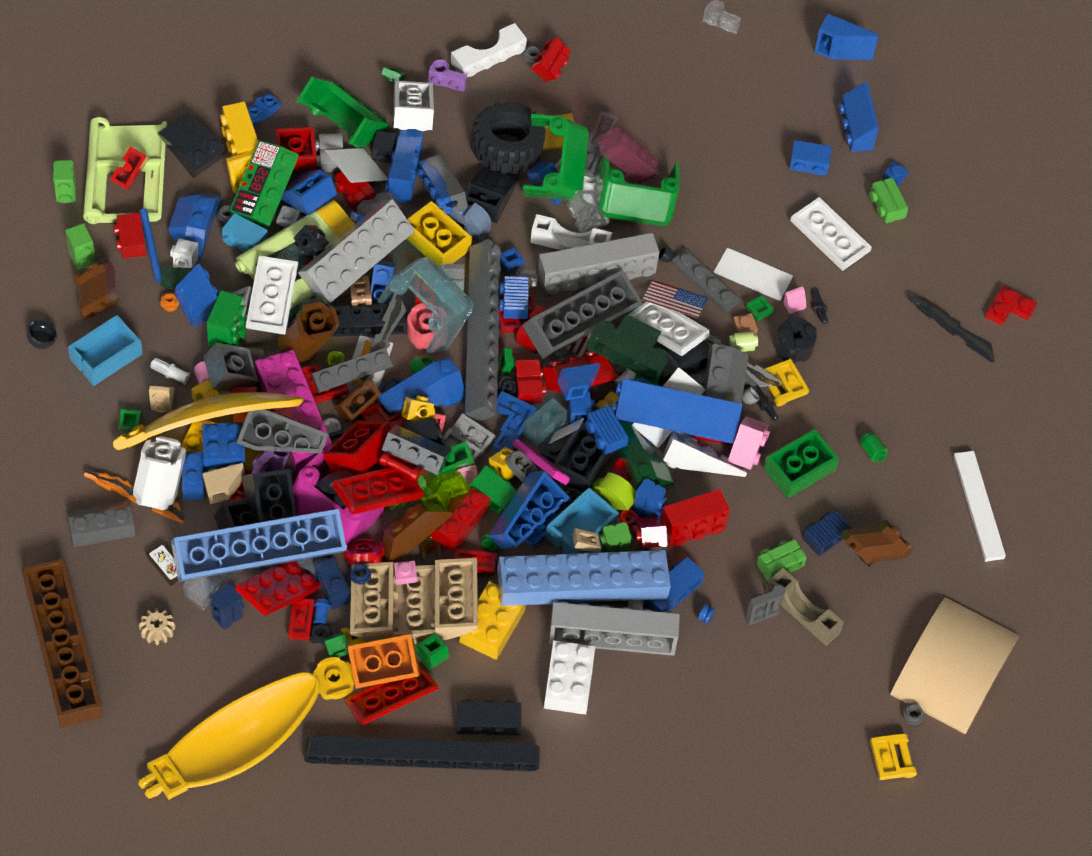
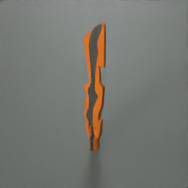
[84,469,184,523]

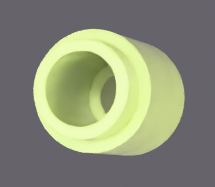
[729,331,758,352]

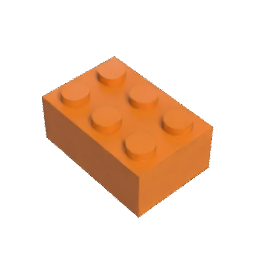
[348,634,421,688]

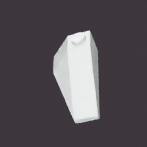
[663,431,747,477]

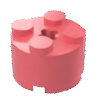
[407,302,447,350]

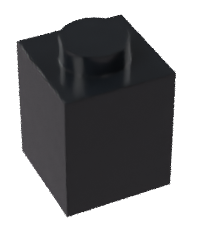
[373,131,395,163]

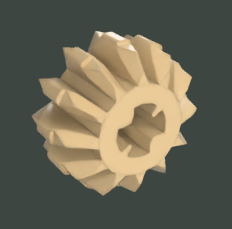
[139,608,175,646]

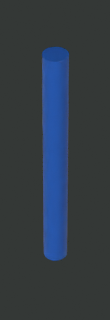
[140,209,163,283]

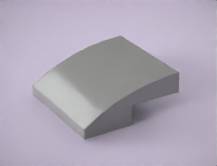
[443,413,496,463]

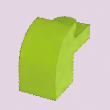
[591,473,636,510]

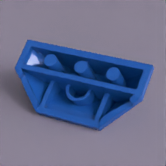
[168,191,222,259]

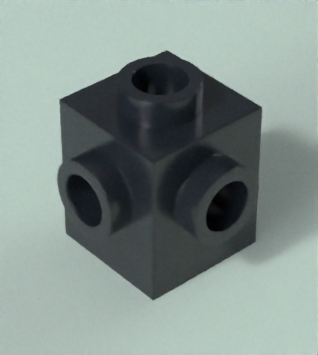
[293,225,329,256]

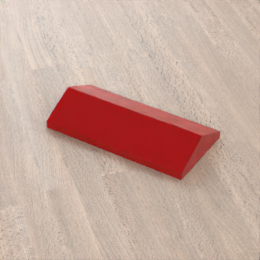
[344,664,439,725]

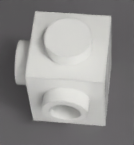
[170,238,198,272]

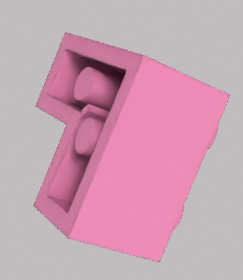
[728,416,770,470]

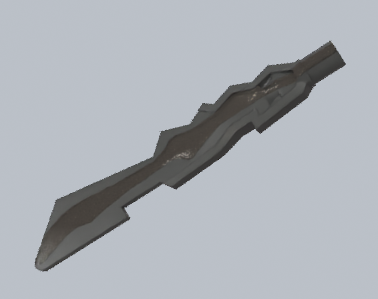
[358,292,406,384]

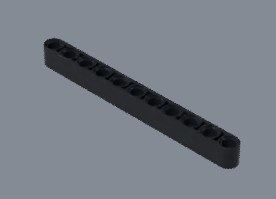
[304,736,540,772]

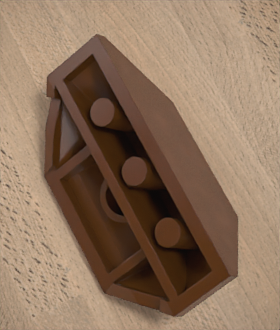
[381,504,453,563]

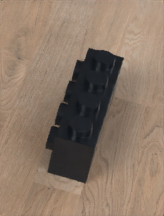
[326,302,407,337]

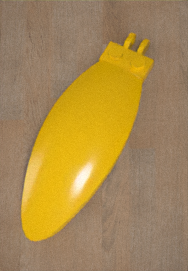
[113,392,304,450]
[138,673,321,800]

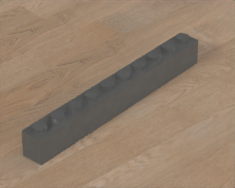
[465,239,501,422]

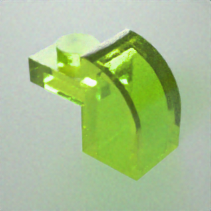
[420,472,470,508]

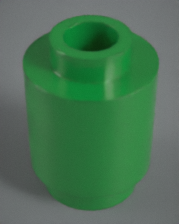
[860,432,888,462]

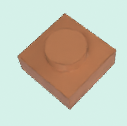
[732,313,758,334]

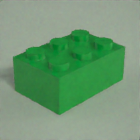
[207,291,248,350]
[764,429,839,499]

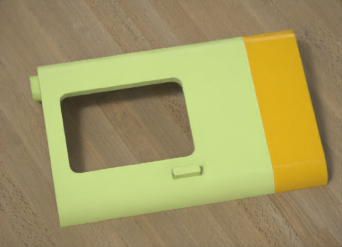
[235,200,355,310]

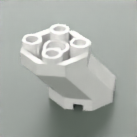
[133,436,186,510]

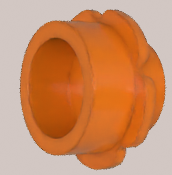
[160,293,179,312]

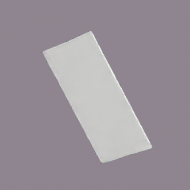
[549,418,584,444]

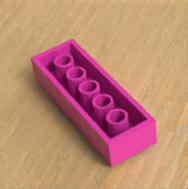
[255,350,332,472]

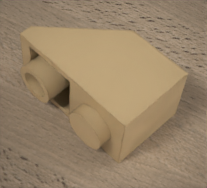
[202,463,245,504]

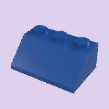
[838,82,879,152]

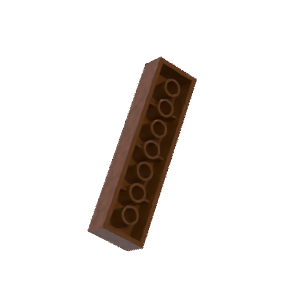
[22,559,103,728]

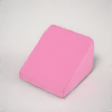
[783,287,806,314]

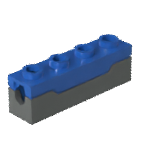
[417,155,468,215]

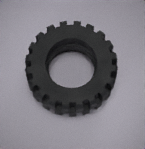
[471,102,546,174]

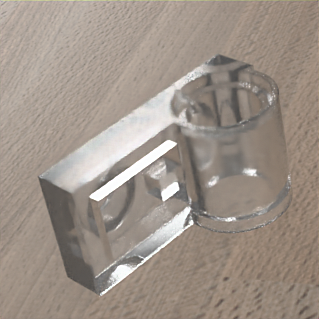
[703,0,741,34]

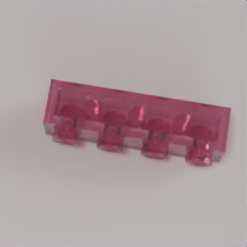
[597,127,659,184]

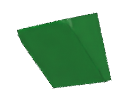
[409,355,434,374]
[119,409,142,430]

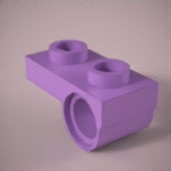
[428,59,467,92]
[251,450,289,474]

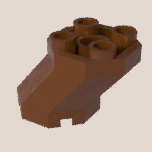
[73,260,119,320]
[277,301,339,363]
[840,519,914,567]

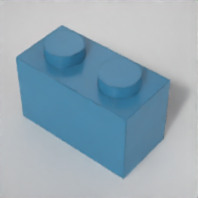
[222,213,268,253]

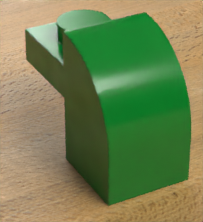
[415,633,449,670]

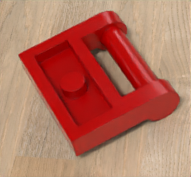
[379,452,427,482]

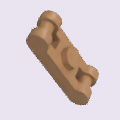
[349,275,372,306]

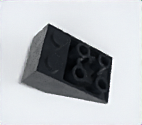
[465,166,519,223]

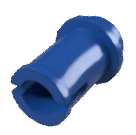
[313,599,331,625]

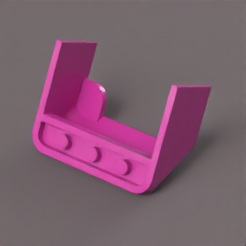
[293,450,384,547]

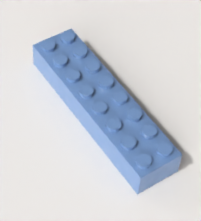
[171,509,347,582]
[497,550,671,606]

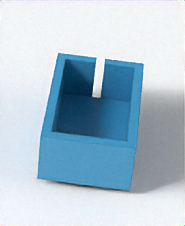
[68,315,143,386]
[546,488,619,554]

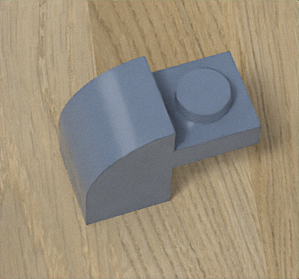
[448,203,491,242]

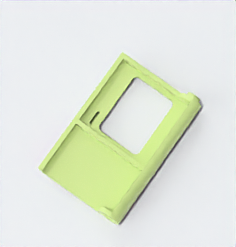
[83,117,167,224]

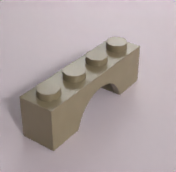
[766,568,844,646]

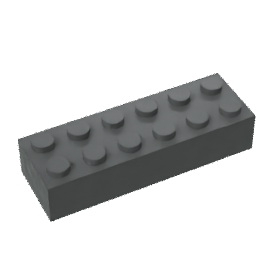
[522,270,643,360]

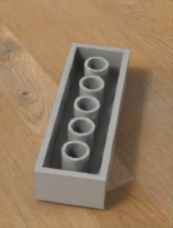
[298,199,415,303]
[537,233,659,295]
[549,602,680,656]

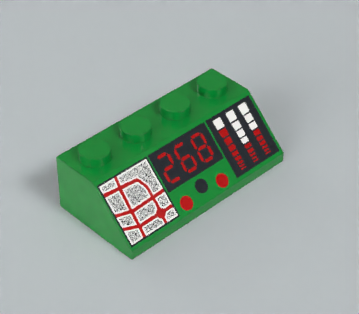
[229,140,299,227]

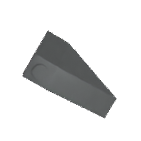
[236,409,329,453]

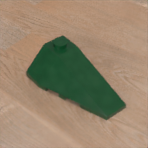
[618,421,674,491]

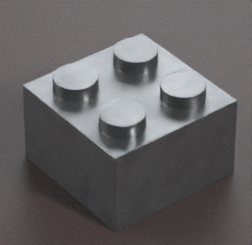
[203,342,259,392]

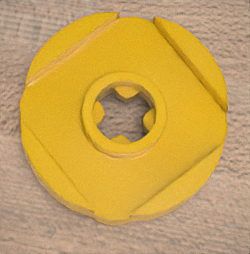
[313,657,355,700]

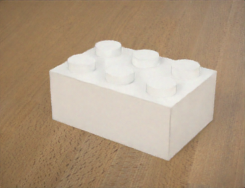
[393,81,434,131]
[544,641,595,714]

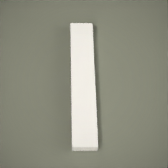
[953,451,1006,562]

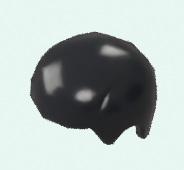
[26,319,57,349]

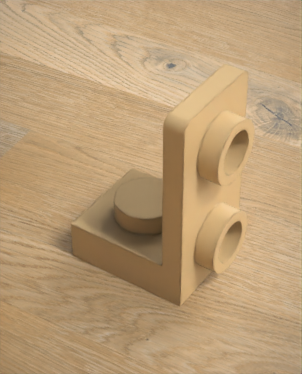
[149,386,175,413]
[572,528,602,553]

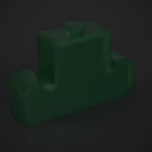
[585,315,669,383]

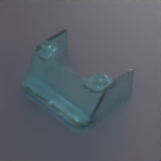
[378,257,473,353]

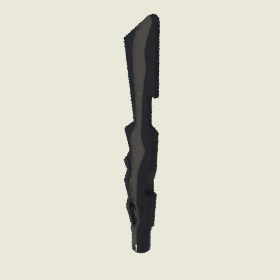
[908,294,995,363]

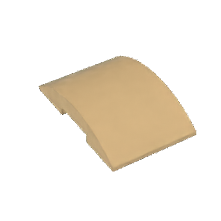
[350,558,478,644]
[890,597,1020,734]

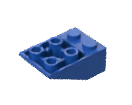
[814,14,879,60]
[281,169,337,215]
[174,263,219,328]

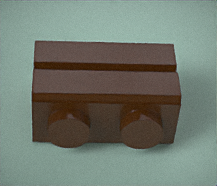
[333,379,381,422]

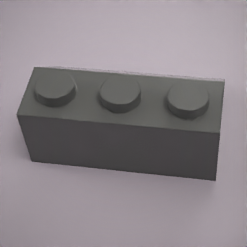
[702,344,748,404]
[67,499,136,547]

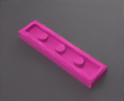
[512,439,570,485]

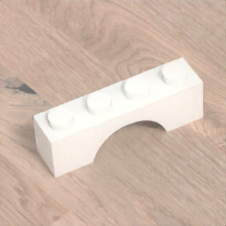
[451,23,527,77]
[531,214,612,250]

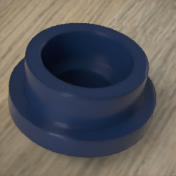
[350,564,371,585]

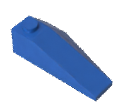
[378,356,466,413]

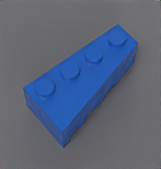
[385,129,424,204]
[488,471,570,549]

